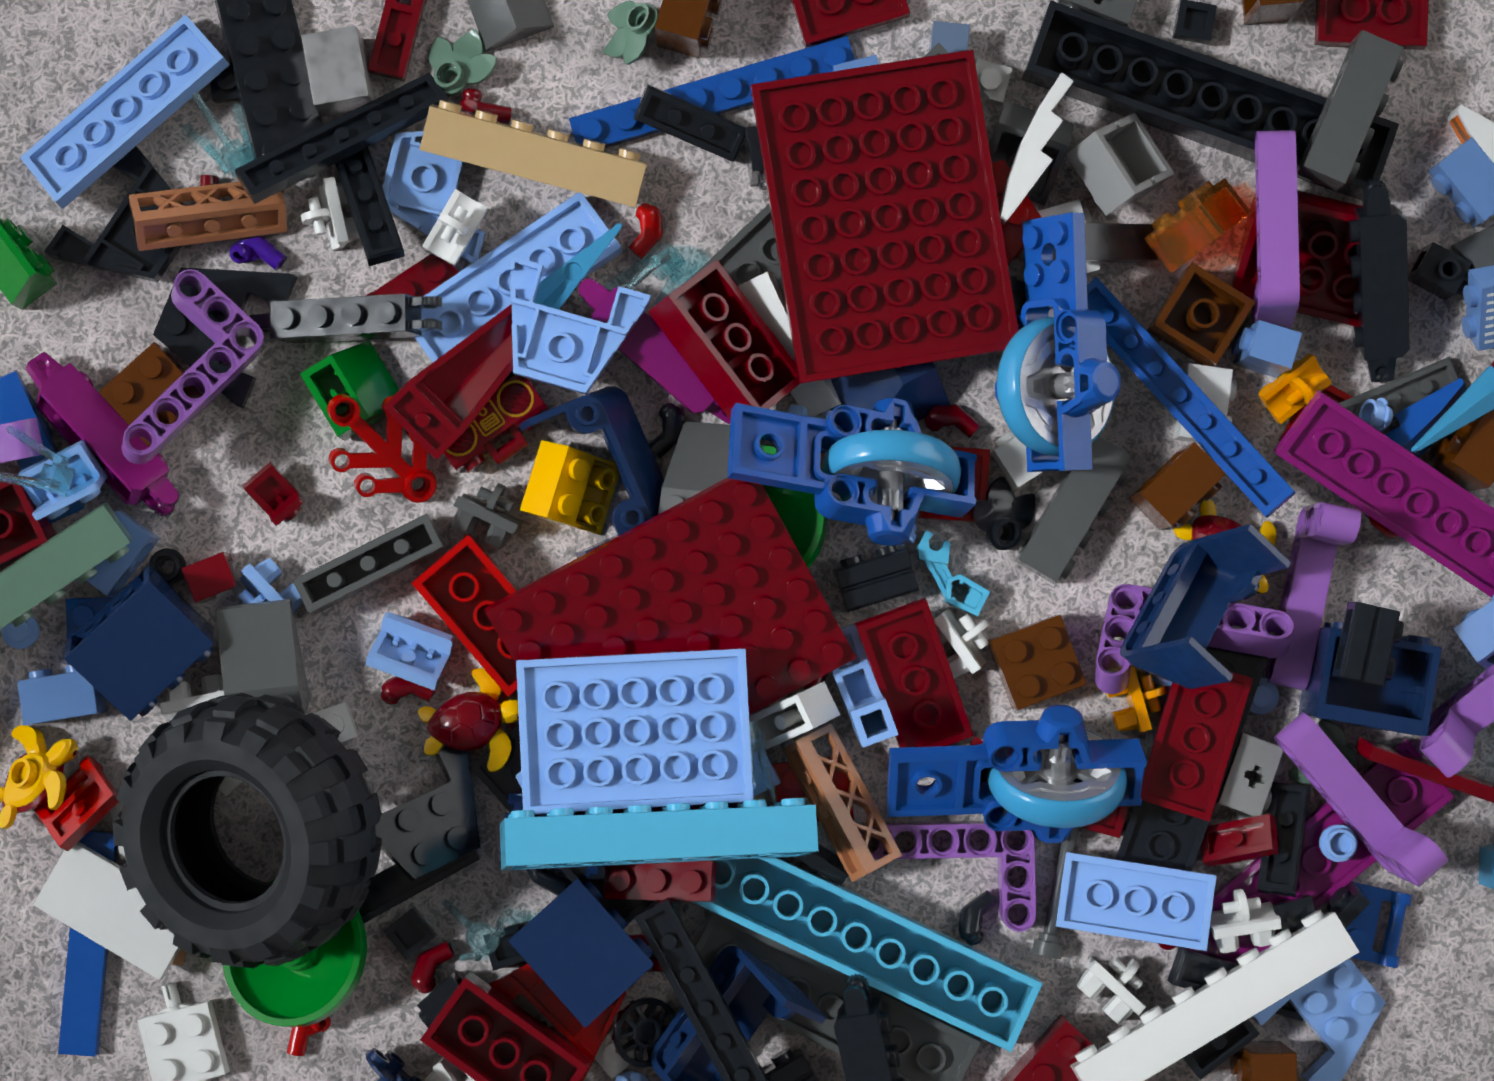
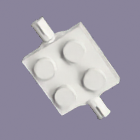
[137,982,230,1081]

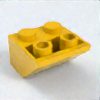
[520,440,619,535]

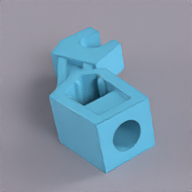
[917,530,990,617]

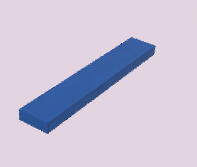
[58,830,118,1057]

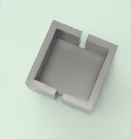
[1066,113,1175,216]

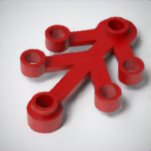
[327,394,437,503]

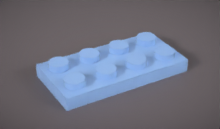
[1056,852,1216,951]

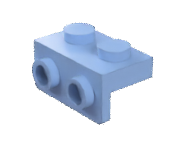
[16,439,107,521]
[365,612,455,691]

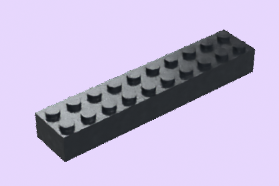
[1021,1,1399,201]

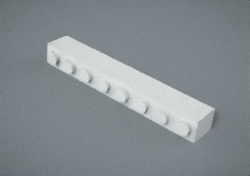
[1070,909,1359,1081]

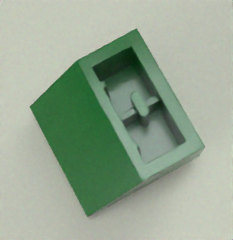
[0,218,57,310]
[300,340,400,441]

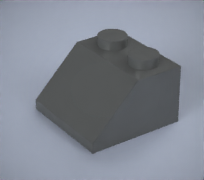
[989,101,1074,206]

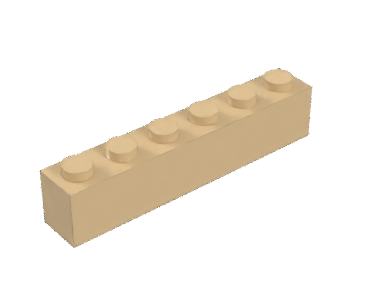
[419,100,647,208]

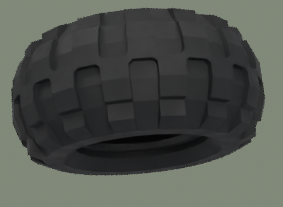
[113,693,382,968]

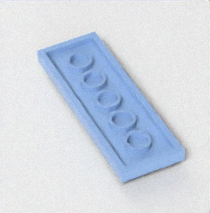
[20,14,230,209]
[414,192,623,363]

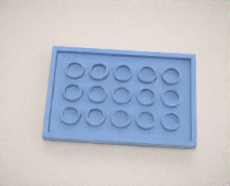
[516,649,753,814]

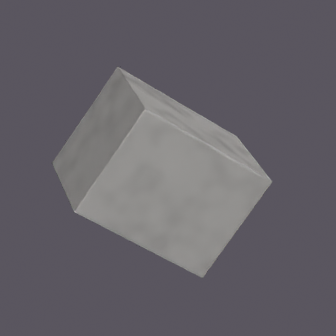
[301,25,375,117]

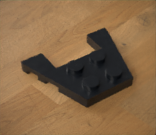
[44,146,185,283]
[153,267,298,409]
[364,745,480,881]

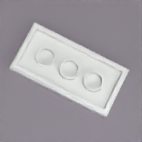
[33,842,180,980]

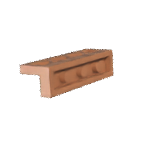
[129,181,287,251]
[782,723,902,882]

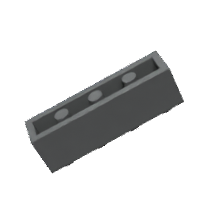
[1297,30,1404,191]
[1014,436,1132,583]
[292,513,448,614]

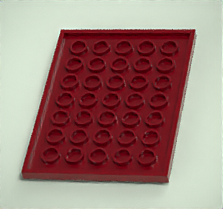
[750,49,1019,384]
[485,478,856,715]

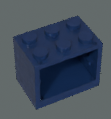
[64,565,214,721]
[1298,622,1442,737]
[508,878,654,1028]

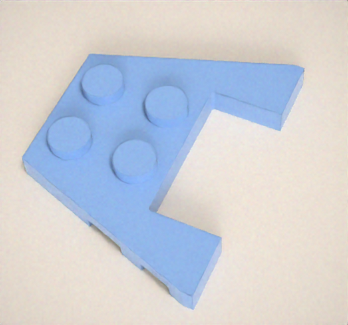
[382,131,486,264]
[509,256,652,394]
[1252,958,1386,1081]

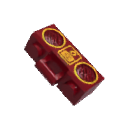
[444,375,549,473]

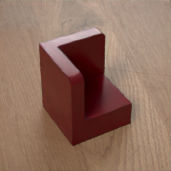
[181,552,237,603]

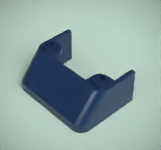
[518,386,664,558]
[1120,524,1291,689]
[651,946,826,1081]

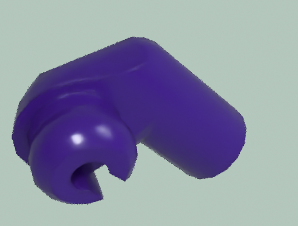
[229,236,287,271]

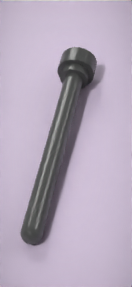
[1032,827,1080,959]

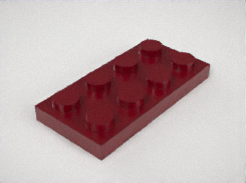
[855,598,974,748]
[1141,671,1253,822]

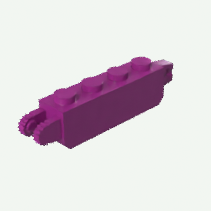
[577,278,731,424]
[25,352,179,517]

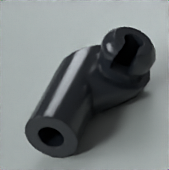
[649,403,685,459]
[526,869,567,896]
[958,890,998,945]

